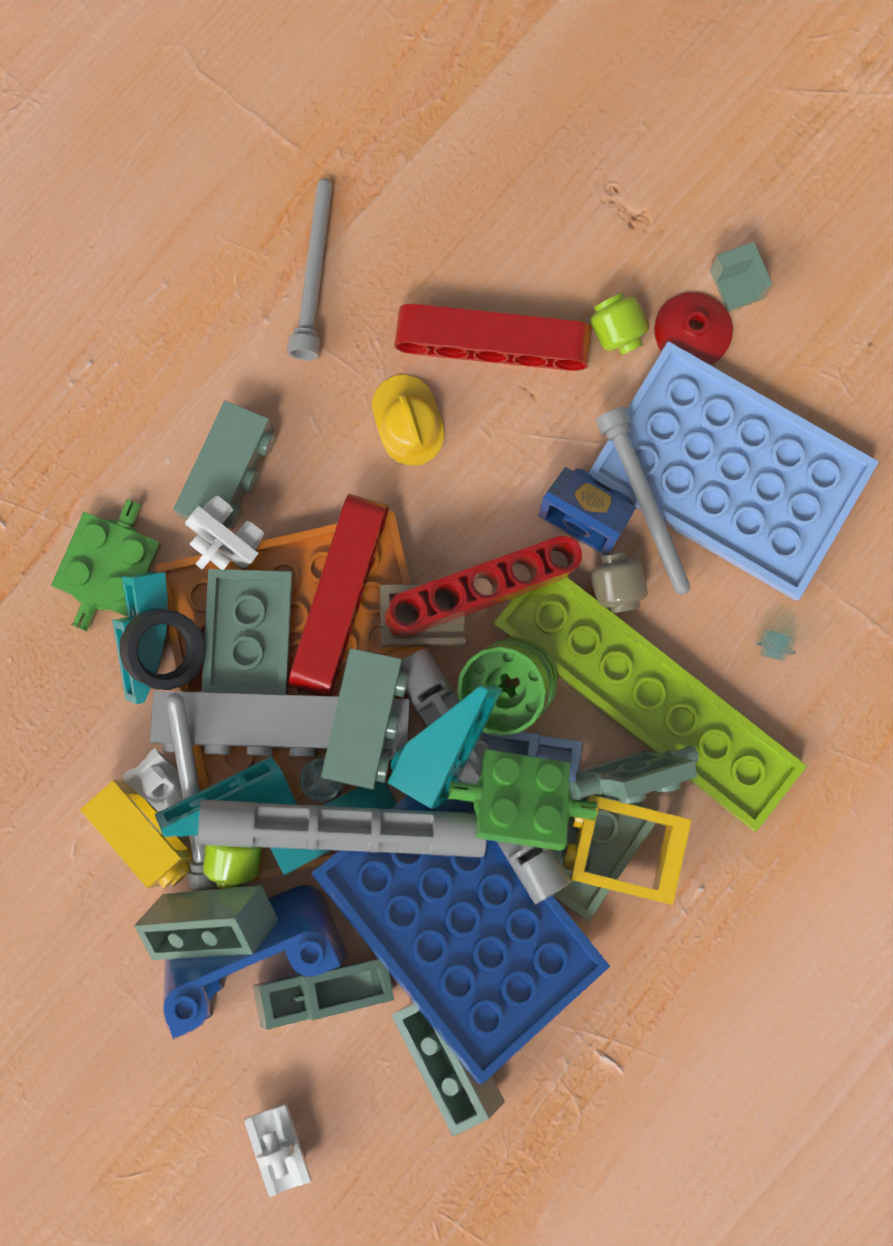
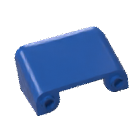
[163,885,348,1039]

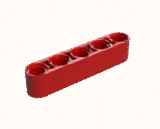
[394,304,592,371]
[289,494,389,697]
[384,536,583,637]

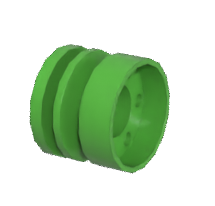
[457,637,558,736]

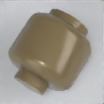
[591,551,648,613]

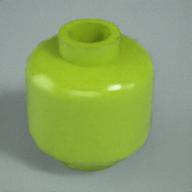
[590,292,649,355]
[203,845,261,889]

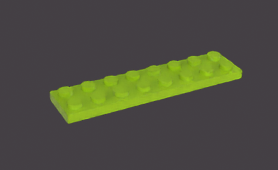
[493,577,807,832]

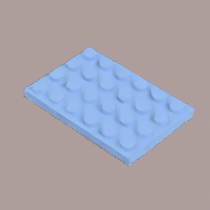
[589,341,879,601]

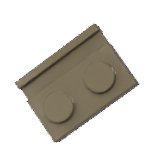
[379,584,466,647]

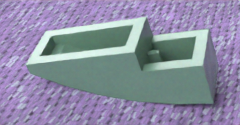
[253,958,394,1030]

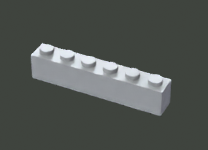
[150,691,411,760]

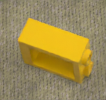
[79,780,193,889]
[563,795,692,905]

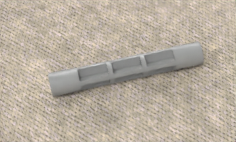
[402,649,572,905]
[198,800,486,857]

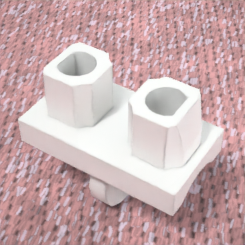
[185,495,264,570]
[122,748,200,812]
[244,1102,312,1198]

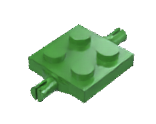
[51,499,161,632]
[448,749,597,851]

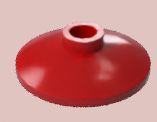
[654,292,733,365]

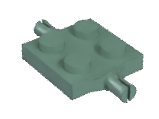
[569,745,699,803]

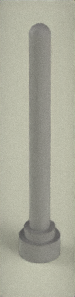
[287,178,332,361]
[595,407,690,595]
[167,693,217,891]

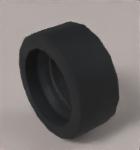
[119,608,205,690]

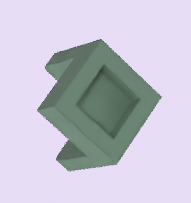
[710,242,772,311]

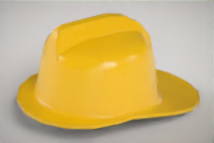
[372,375,444,466]

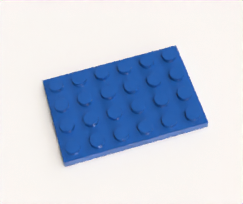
[312,780,610,1084]

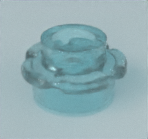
[755,630,796,661]

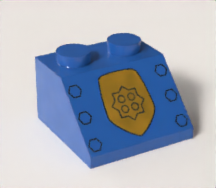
[538,466,636,555]

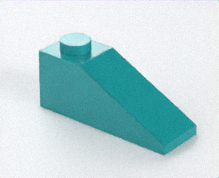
[388,685,502,808]
[154,756,297,837]

